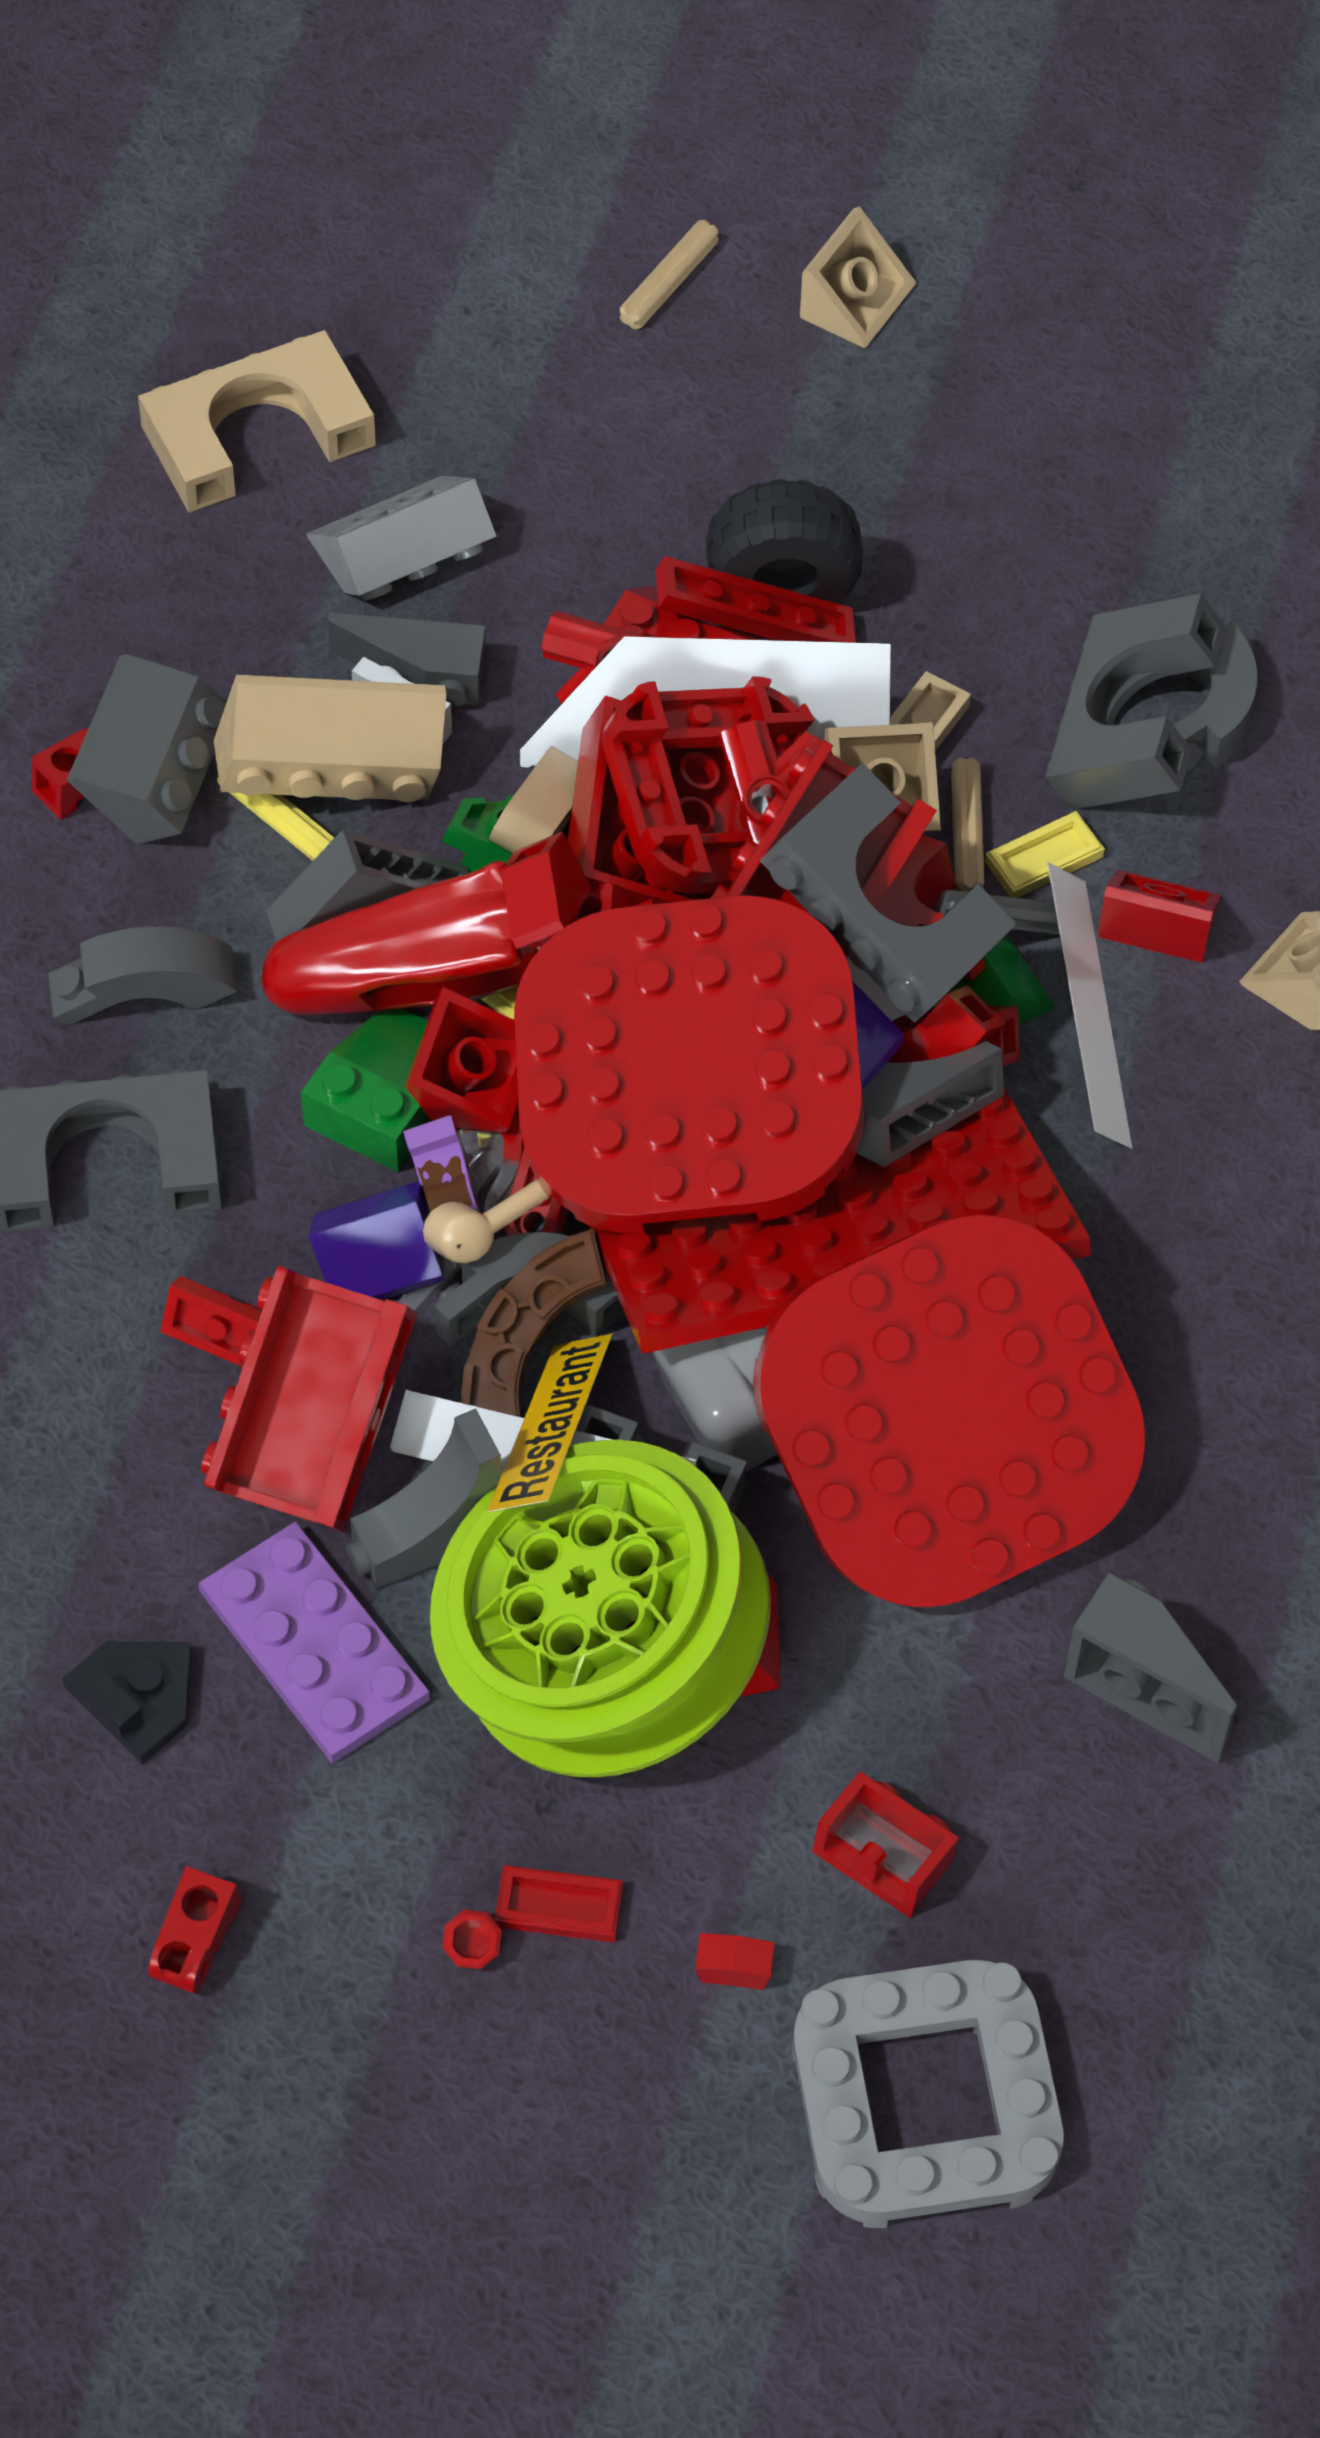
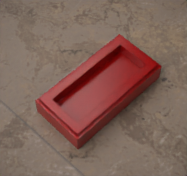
[495,1865,623,1943]

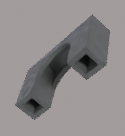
[1045,593,1226,809]
[759,762,1016,1023]
[0,1069,222,1233]

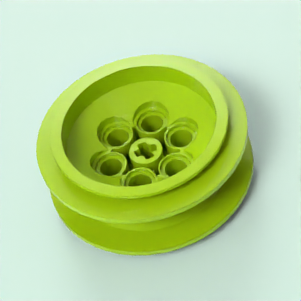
[430,1440,771,1777]

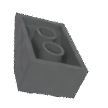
[1064,1573,1237,1764]

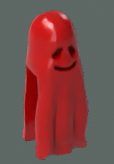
[261,861,537,1015]

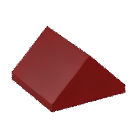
[1098,869,1222,963]
[405,987,518,1132]

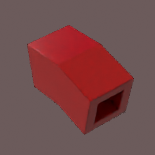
[695,1933,775,1990]

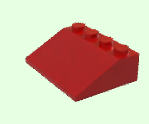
[568,695,745,903]

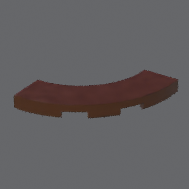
[461,1229,608,1418]

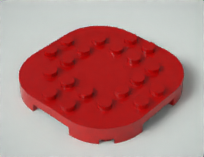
[514,896,865,1234]
[753,1215,1145,1607]

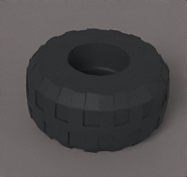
[706,479,863,603]

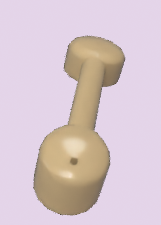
[423,1180,549,1264]

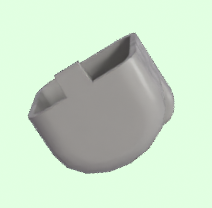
[653,1327,778,1471]

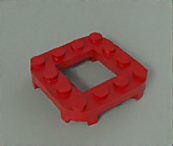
[603,676,814,894]

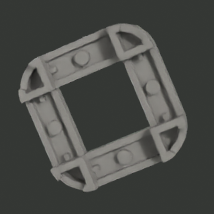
[792,1960,1064,2228]

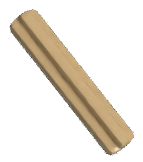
[620,220,719,330]
[951,757,985,892]

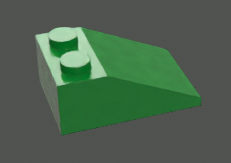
[301,1009,432,1173]

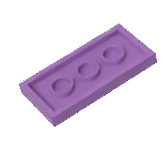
[198,1522,430,1764]

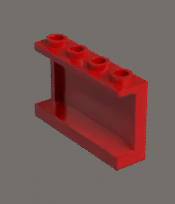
[710,739,937,957]
[201,1265,418,1532]

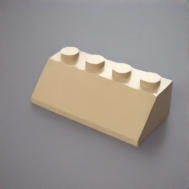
[214,675,446,802]

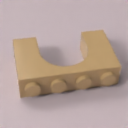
[138,330,376,512]

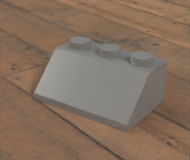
[306,475,496,600]

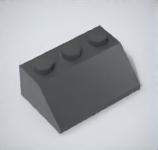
[67,654,226,844]

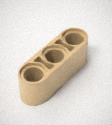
[489,746,578,853]

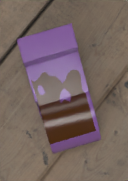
[403,1115,482,1214]

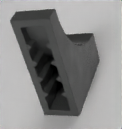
[266,830,469,942]
[857,1041,1004,1167]
[346,1408,502,1590]

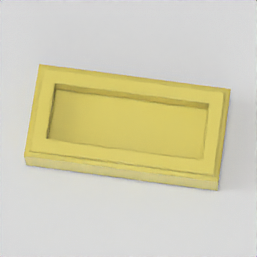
[985,811,1105,898]

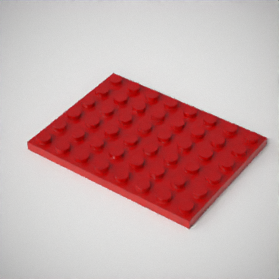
[588,1087,1091,1354]

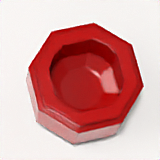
[443,1908,503,1969]

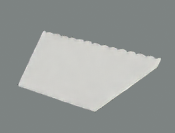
[520,637,891,768]

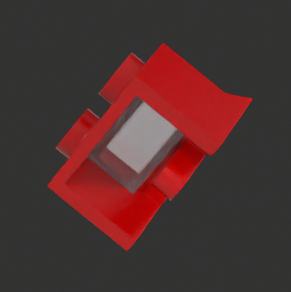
[812,1771,959,1919]

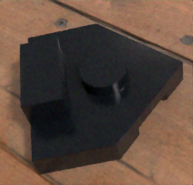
[62,1641,192,1764]

